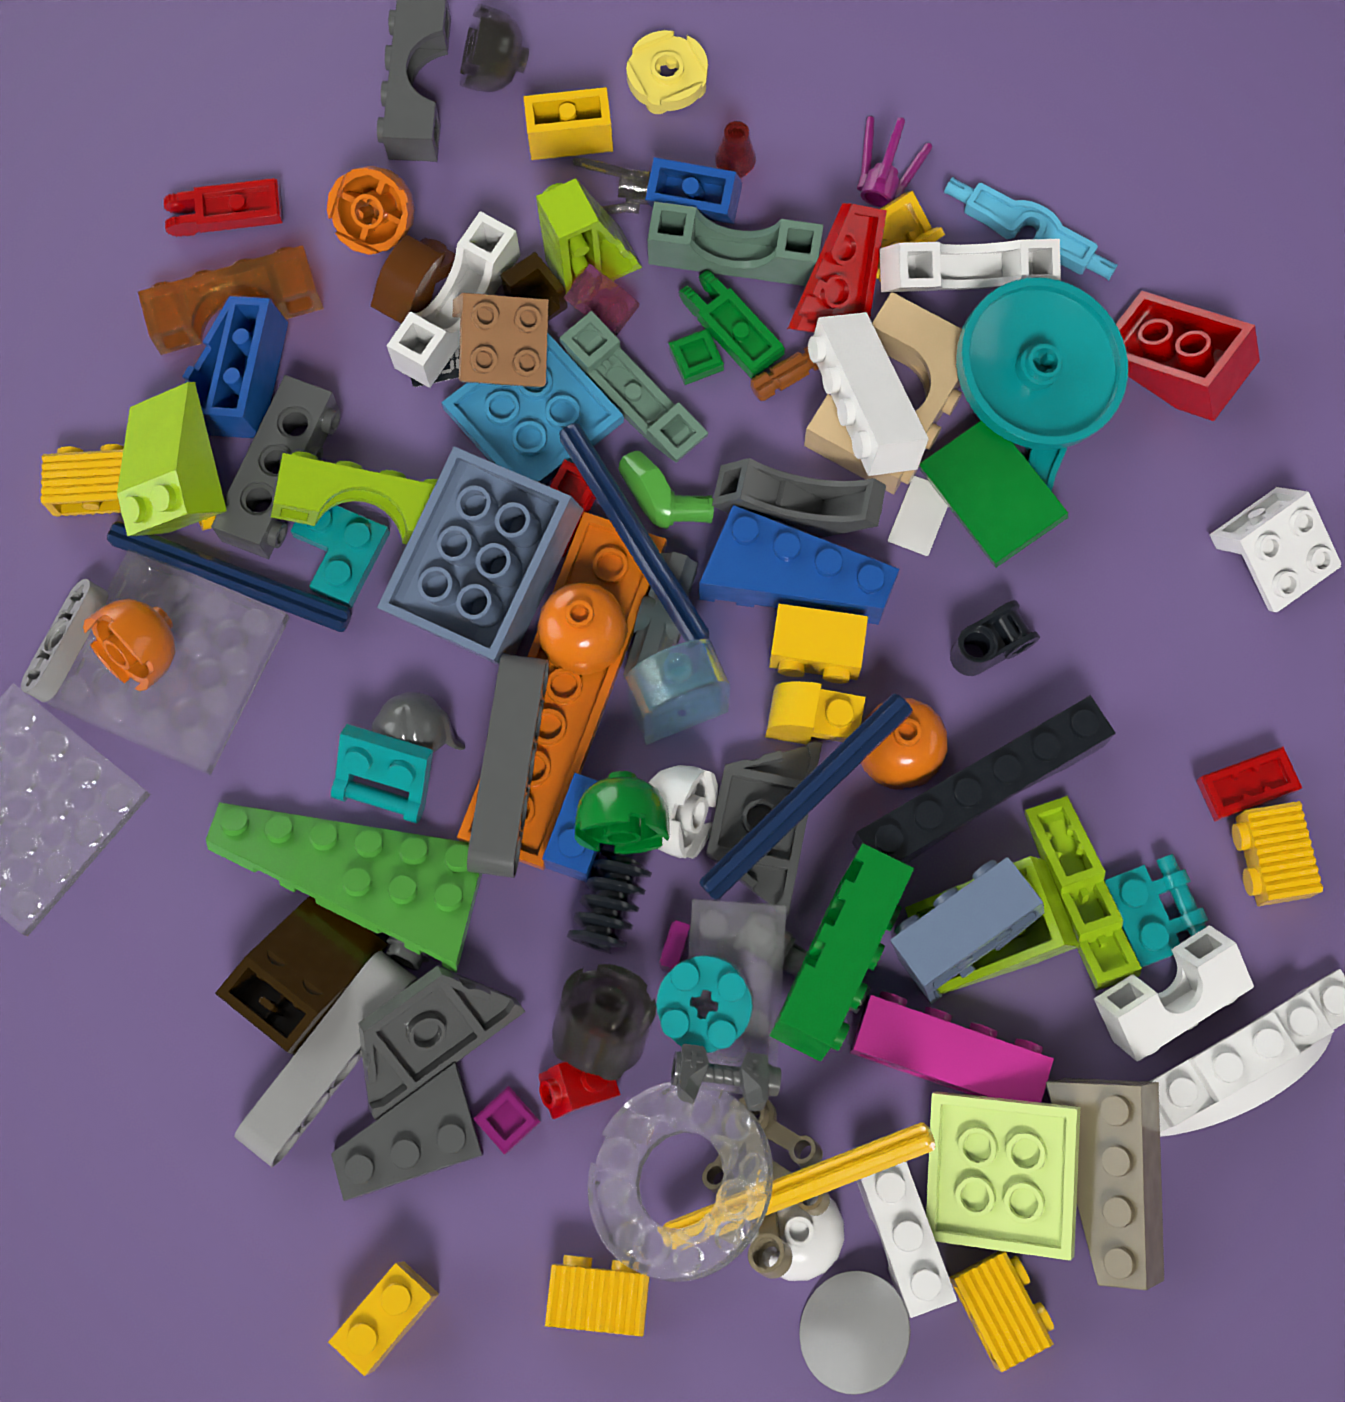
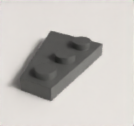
[331,1063,483,1201]

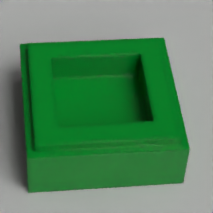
[669,328,724,385]

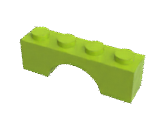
[271,451,437,544]

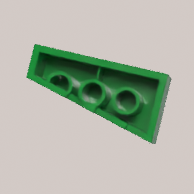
[769,843,914,1062]

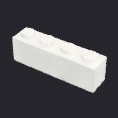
[808,312,929,476]

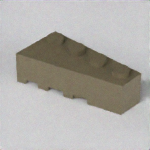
[1046,1078,1164,1290]

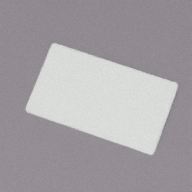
[888,476,948,556]

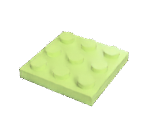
[926,1091,1081,1261]

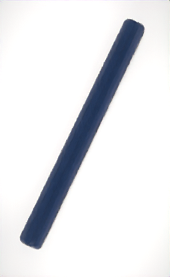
[559,423,709,648]
[107,521,352,632]
[699,693,913,900]

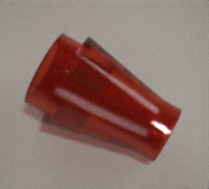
[715,121,756,178]

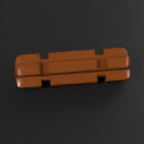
[750,346,819,401]

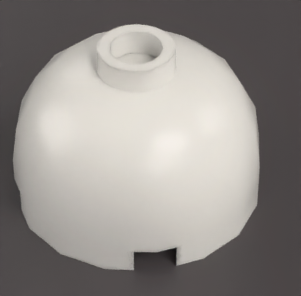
[648,765,718,859]
[748,1195,844,1281]

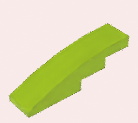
[1024,796,1142,991]

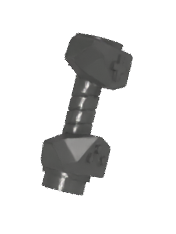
[671,1044,781,1111]

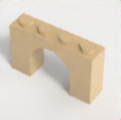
[804,292,962,495]

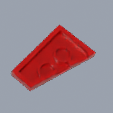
[787,203,887,333]

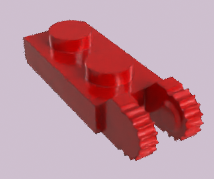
[163,178,283,237]

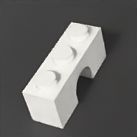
[1094,925,1254,1062]
[856,1162,957,1318]

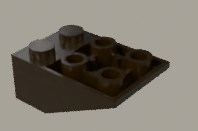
[215,896,389,1055]

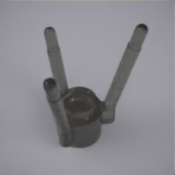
[572,157,651,215]

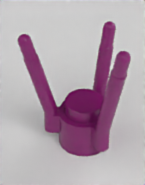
[857,116,932,208]

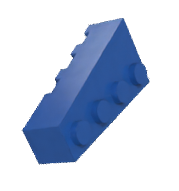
[699,505,900,625]

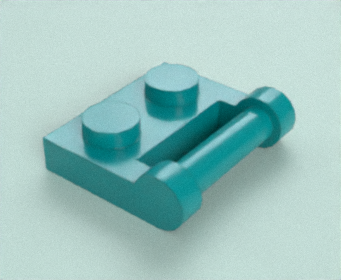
[331,724,433,824]

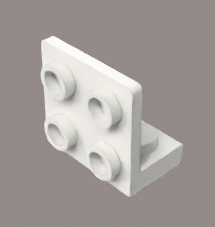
[1209,487,1341,612]

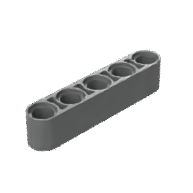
[467,654,549,878]

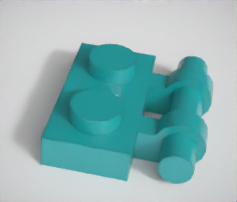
[1104,854,1209,968]

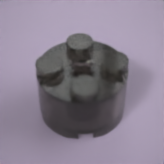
[552,964,657,1080]

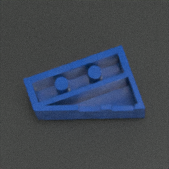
[182,296,288,439]

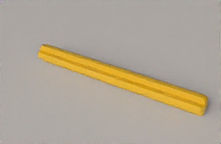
[662,1122,936,1250]

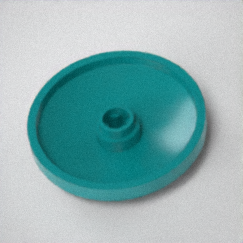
[956,277,1128,450]

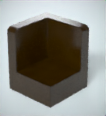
[500,252,568,321]

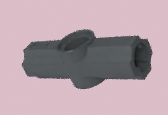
[623,552,698,689]

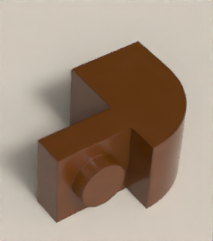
[370,235,456,324]

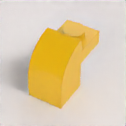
[765,681,866,745]

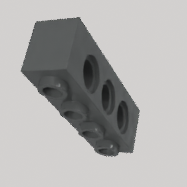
[211,375,341,559]

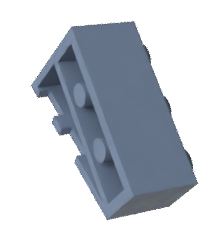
[890,857,1044,1005]

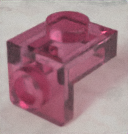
[564,264,640,336]

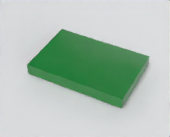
[919,421,1068,568]

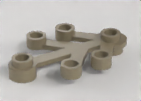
[702,1097,830,1279]

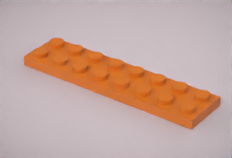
[457,512,667,870]

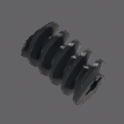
[567,850,652,954]

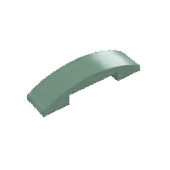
[559,311,708,463]

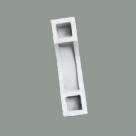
[387,211,521,388]
[880,239,1061,292]

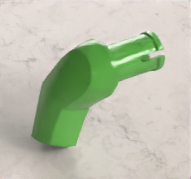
[618,451,714,529]

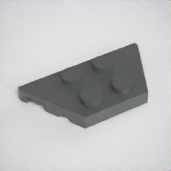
[706,741,822,915]
[358,966,525,1120]

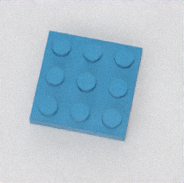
[441,333,624,485]

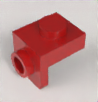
[539,1050,621,1119]

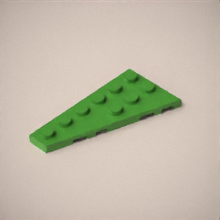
[206,802,482,973]

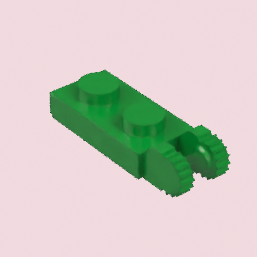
[678,270,785,379]

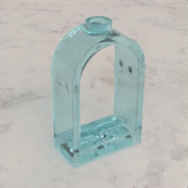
[626,639,730,745]

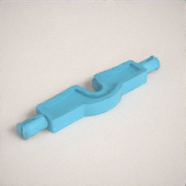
[944,177,1118,281]

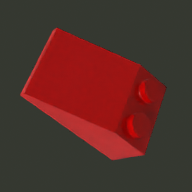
[1116,291,1260,422]

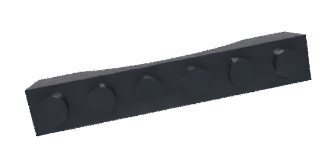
[852,695,1116,864]

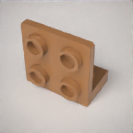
[452,293,548,388]

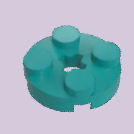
[656,954,753,1053]

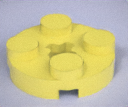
[626,30,708,114]

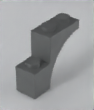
[712,458,886,538]

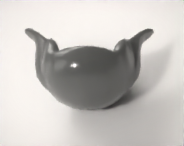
[372,692,465,753]

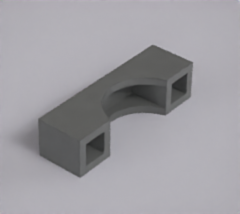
[377,0,451,162]

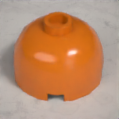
[326,166,415,255]
[537,582,628,675]
[83,599,176,691]
[861,698,948,790]

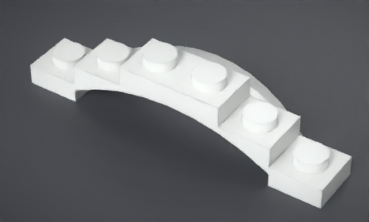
[1149,969,1345,1137]

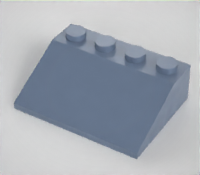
[377,446,584,665]

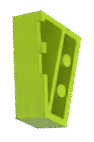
[536,178,642,301]

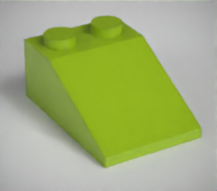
[117,382,227,536]
[905,856,1080,995]

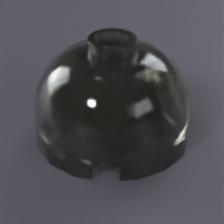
[460,4,529,92]

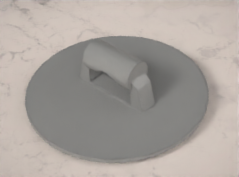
[800,1271,911,1395]

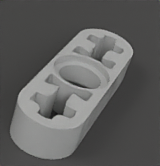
[21,579,108,702]

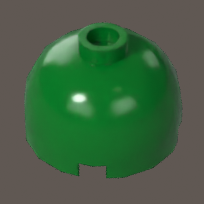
[574,771,670,854]

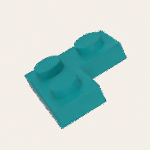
[290,505,390,608]

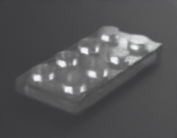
[688,898,787,1097]

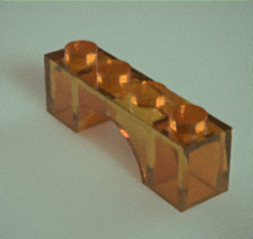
[138,245,324,355]

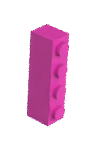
[850,991,1054,1103]

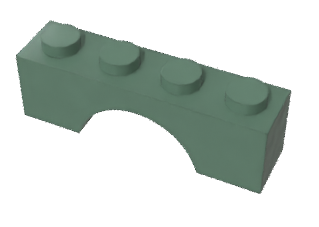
[647,201,823,286]

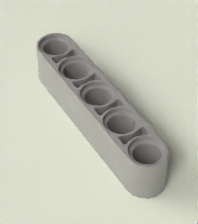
[234,950,418,1167]

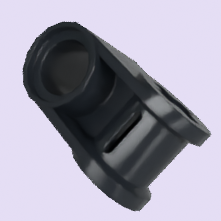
[950,600,1040,676]

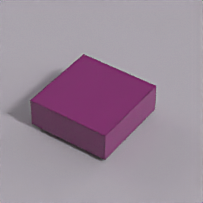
[659,920,691,973]
[473,1086,541,1155]

